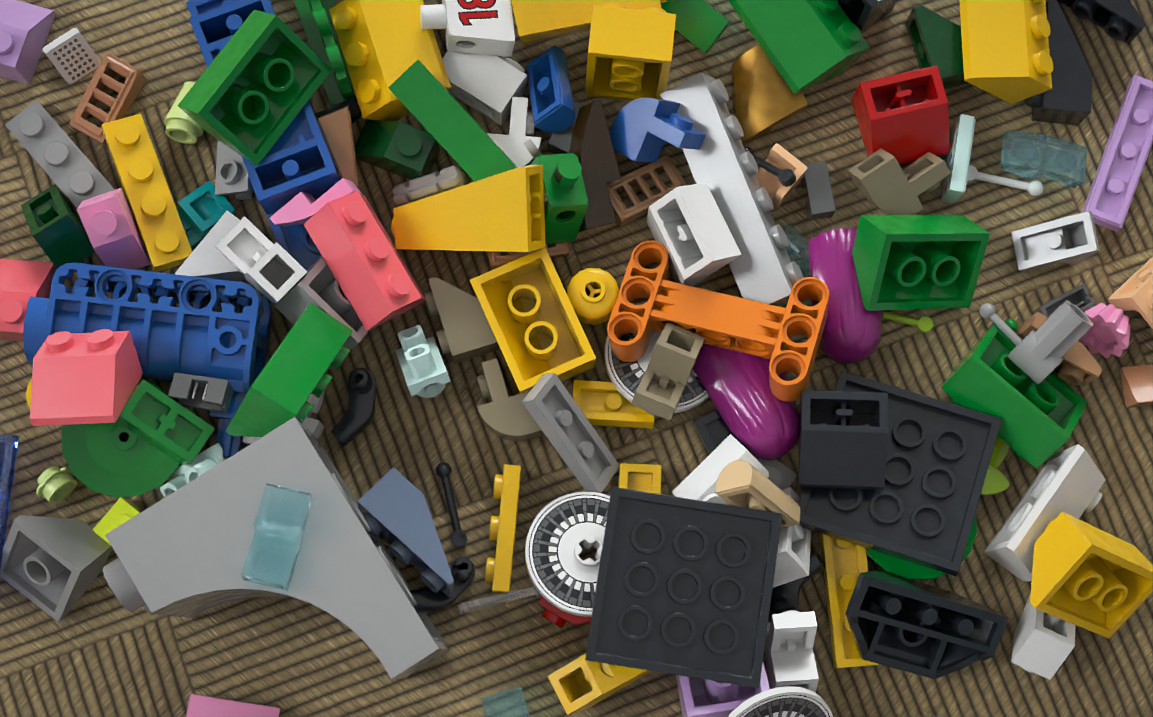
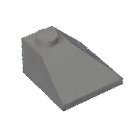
[0,515,112,623]

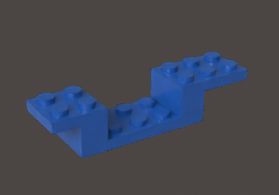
[186,0,340,270]

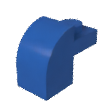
[609,98,705,162]

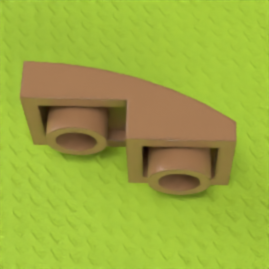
[1018,312,1102,386]

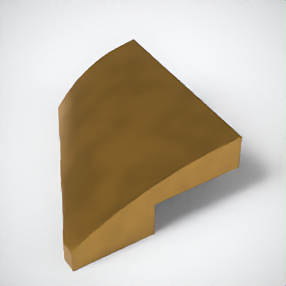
[731,44,808,145]

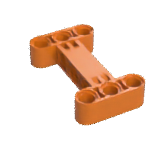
[607,240,829,402]

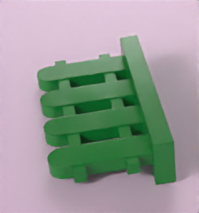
[294,0,356,107]

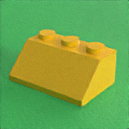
[329,0,451,121]
[959,0,1053,104]
[470,248,596,393]
[1030,511,1153,639]

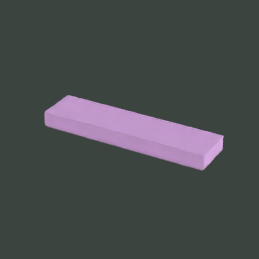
[1082,75,1153,232]

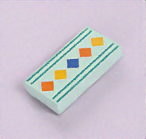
[940,114,976,203]

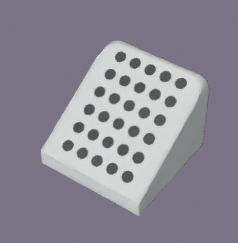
[42,28,101,84]

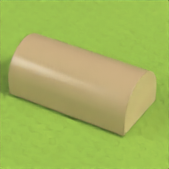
[715,460,800,528]

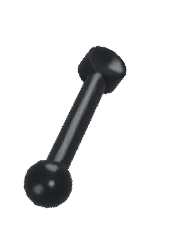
[744,147,796,187]
[436,462,467,547]

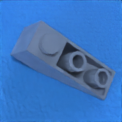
[357,467,454,598]

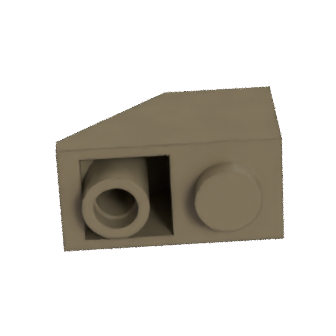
[424,277,500,364]

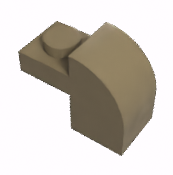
[847,148,951,215]
[631,322,705,421]
[476,358,545,441]

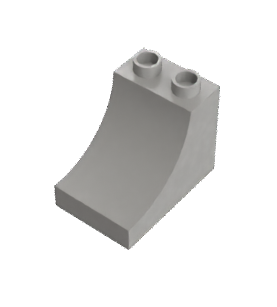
[103,417,449,679]

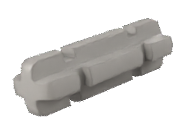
[392,166,465,206]

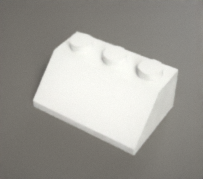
[984,444,1106,582]

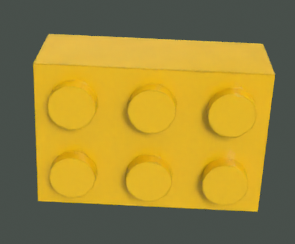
[585,3,676,101]

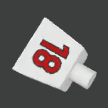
[420,0,515,57]

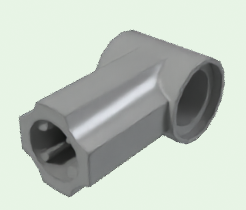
[1007,300,1093,384]

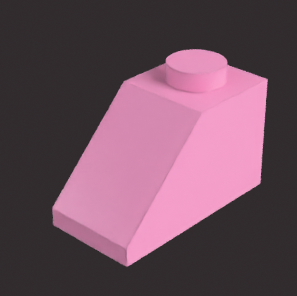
[77,188,151,270]

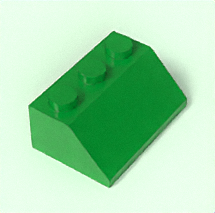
[728,0,870,94]
[177,10,332,166]
[852,215,990,311]
[225,303,353,437]
[941,323,1088,469]

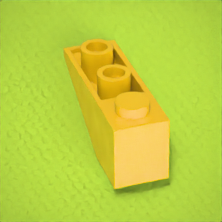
[547,654,651,715]

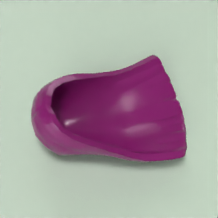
[808,228,884,364]
[693,344,800,460]

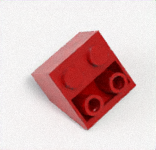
[851,66,950,166]

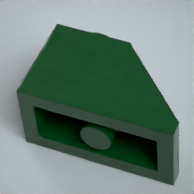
[905,5,968,89]
[355,119,440,180]
[21,184,95,269]

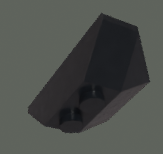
[845,570,1009,679]

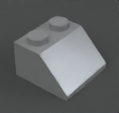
[274,255,369,349]

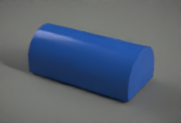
[526,45,576,133]

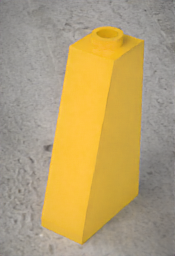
[511,0,667,45]
[391,165,546,252]

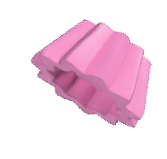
[1079,303,1131,358]

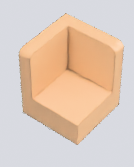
[755,143,808,210]

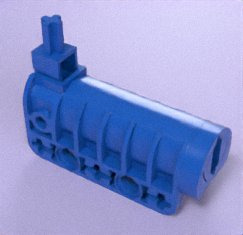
[23,263,273,457]

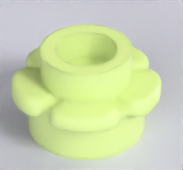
[36,466,77,504]

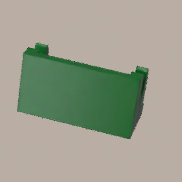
[116,380,215,465]

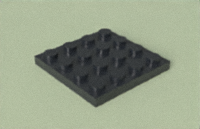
[798,371,1002,576]
[585,487,782,688]

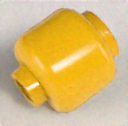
[567,268,619,325]

